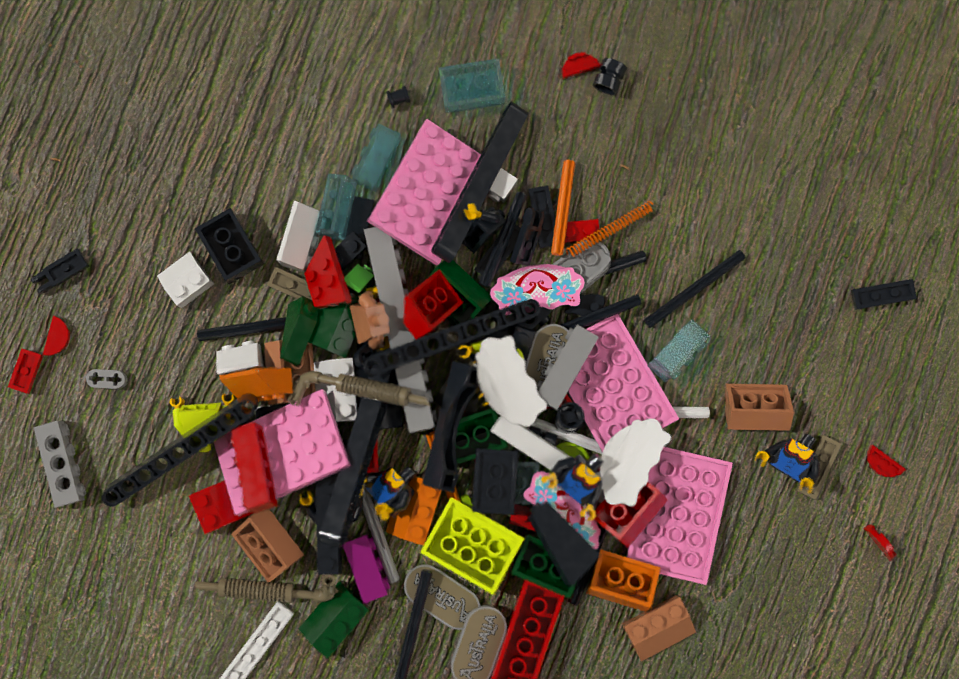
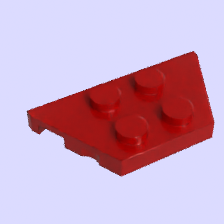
[304,235,352,309]

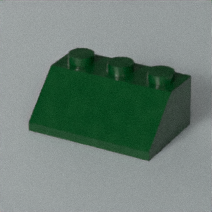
[428,260,492,327]
[308,292,360,358]
[435,408,508,464]
[511,535,577,599]
[299,580,371,659]

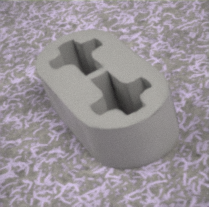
[86,369,127,389]

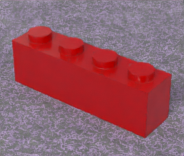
[231,422,278,513]

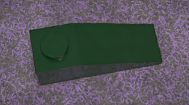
[280,296,319,366]

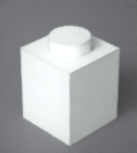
[488,168,518,203]

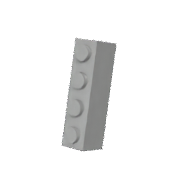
[536,325,599,411]

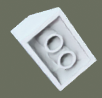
[277,201,325,272]
[314,358,358,422]

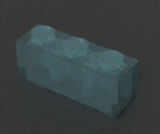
[351,123,402,192]
[315,173,357,241]
[647,319,709,382]

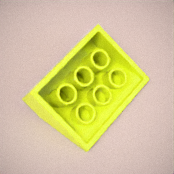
[420,497,524,595]

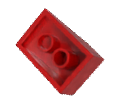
[189,480,254,534]

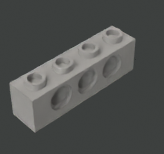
[33,420,86,508]

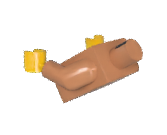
[349,287,390,350]

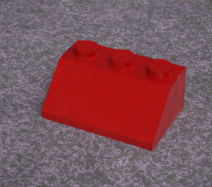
[403,269,463,340]
[594,482,668,548]

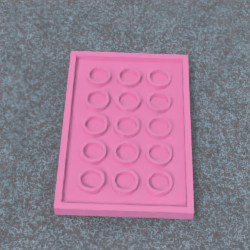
[367,119,481,266]
[568,314,679,453]
[214,389,350,516]
[626,447,733,585]

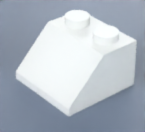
[157,252,214,308]
[216,340,265,375]

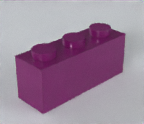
[343,534,391,603]

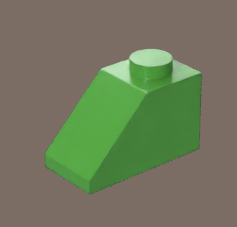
[344,264,375,296]

